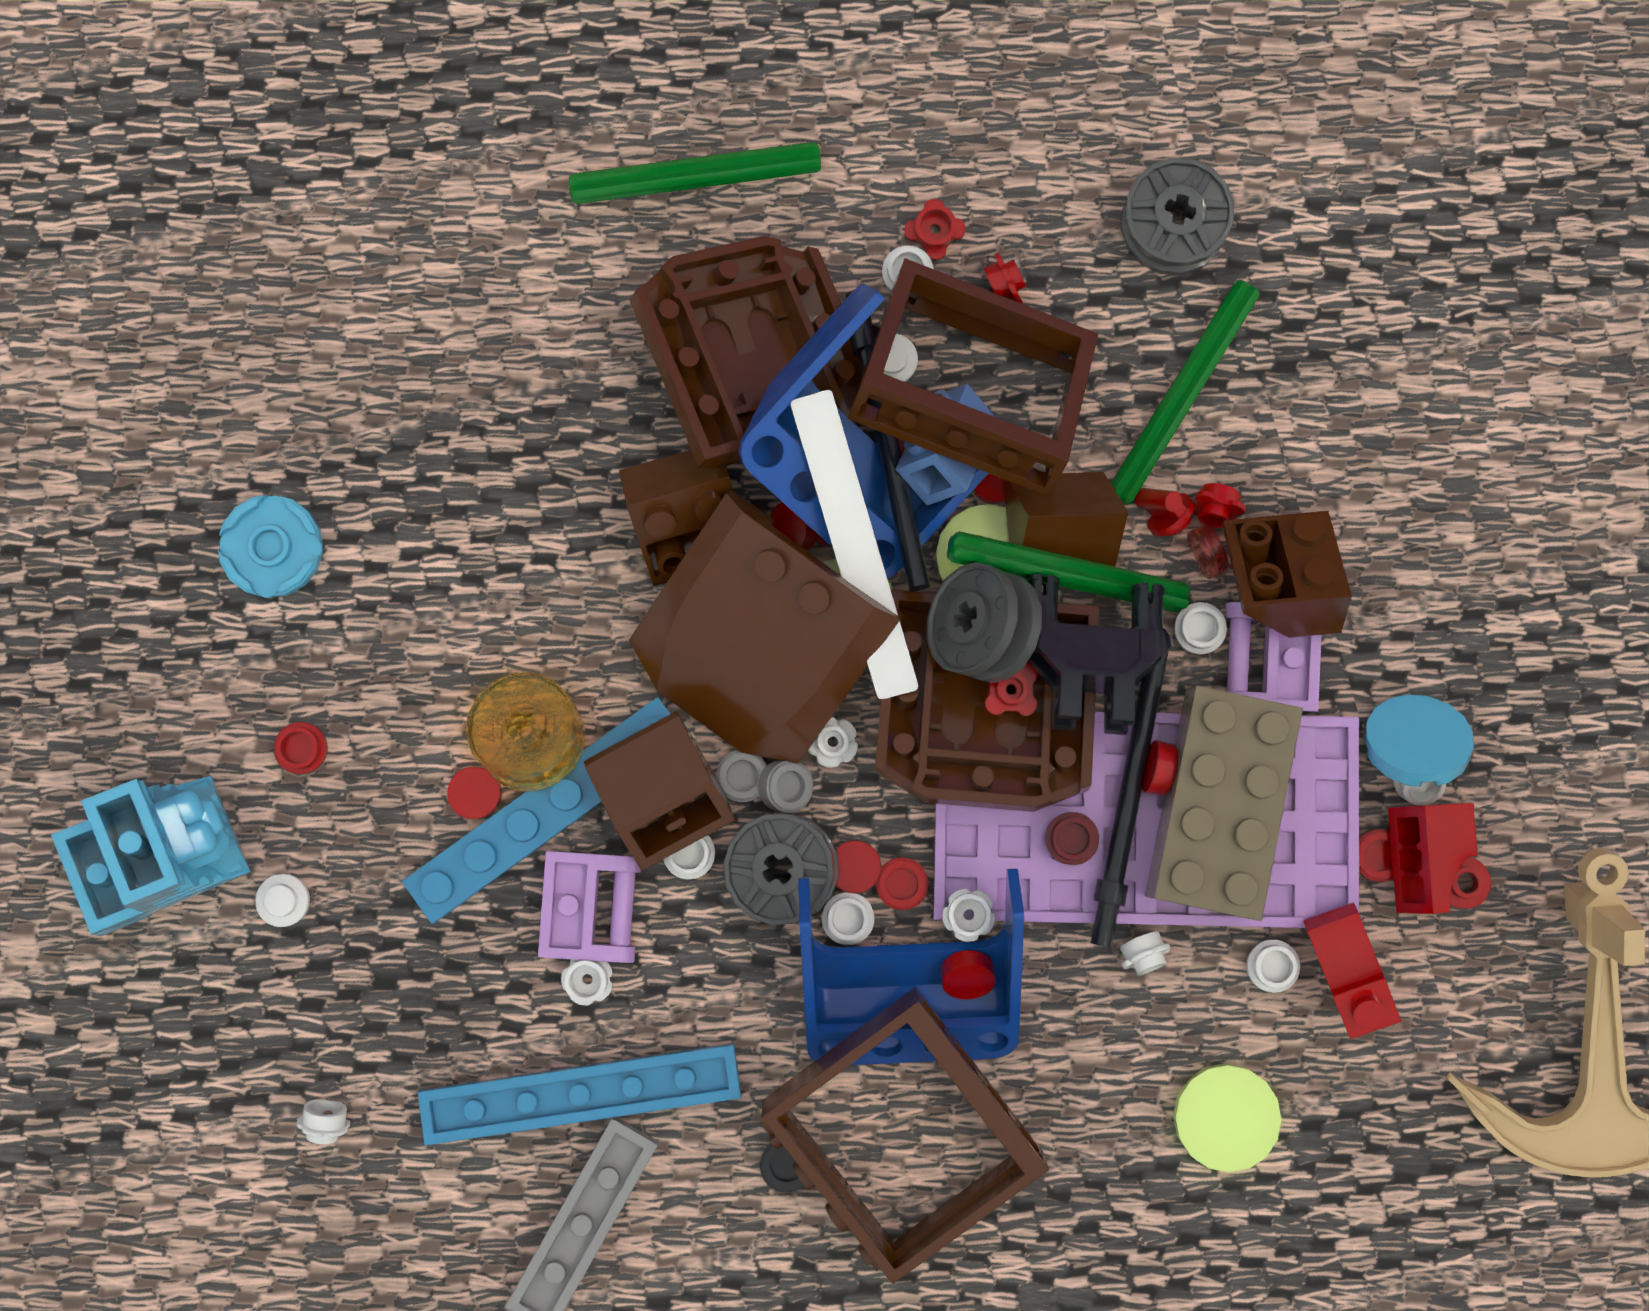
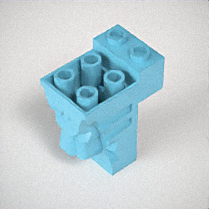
[51,776,251,936]

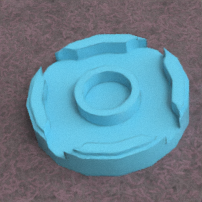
[218,495,323,598]
[1364,694,1474,787]

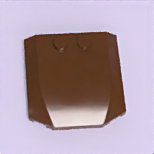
[630,236,869,469]
[629,490,905,763]
[875,589,1100,812]

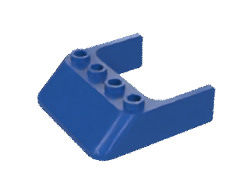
[739,283,1004,579]
[798,868,1024,1065]

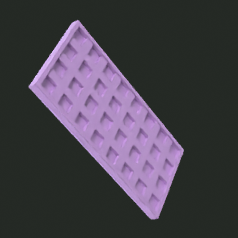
[933,712,1359,928]

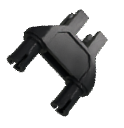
[1026,574,1172,735]

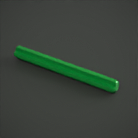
[569,142,821,204]
[1111,280,1260,505]
[947,531,1191,612]

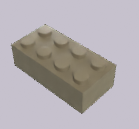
[1145,685,1303,921]

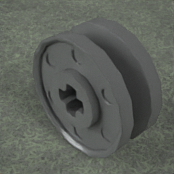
[1121,158,1234,276]
[927,562,1042,683]
[724,813,840,925]

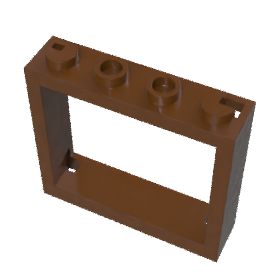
[847,258,1098,496]
[760,986,1049,1284]

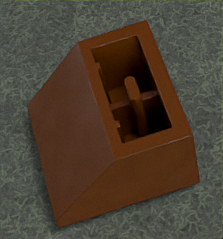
[619,450,733,586]
[1222,511,1352,638]
[583,711,735,871]

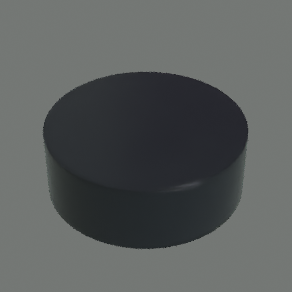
[760,1143,804,1193]

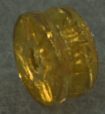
[466,672,585,791]

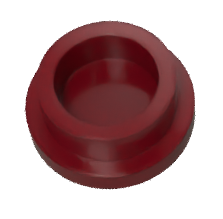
[1045,812,1099,865]

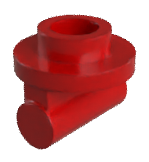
[1134,488,1195,537]

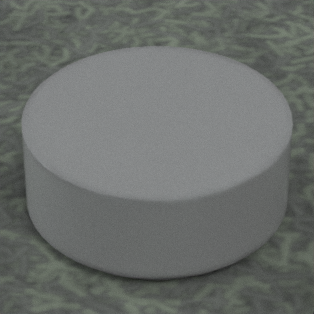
[716,750,766,802]
[758,760,813,813]

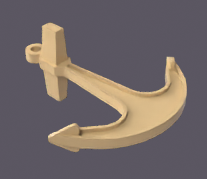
[1446,848,1649,1177]

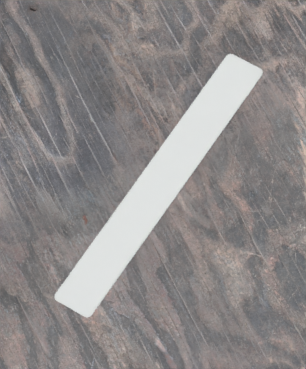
[791,390,918,699]

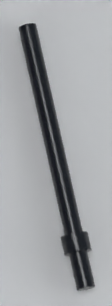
[845,290,930,591]
[1090,635,1172,948]

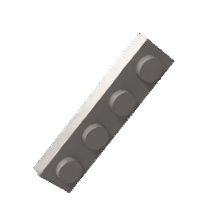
[504,1117,659,1311]

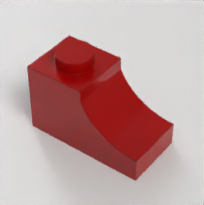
[1388,803,1478,914]
[1303,902,1402,1039]

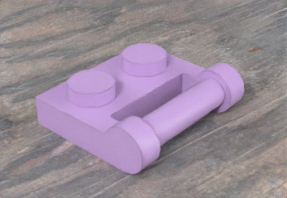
[1225,602,1322,713]
[538,851,641,963]

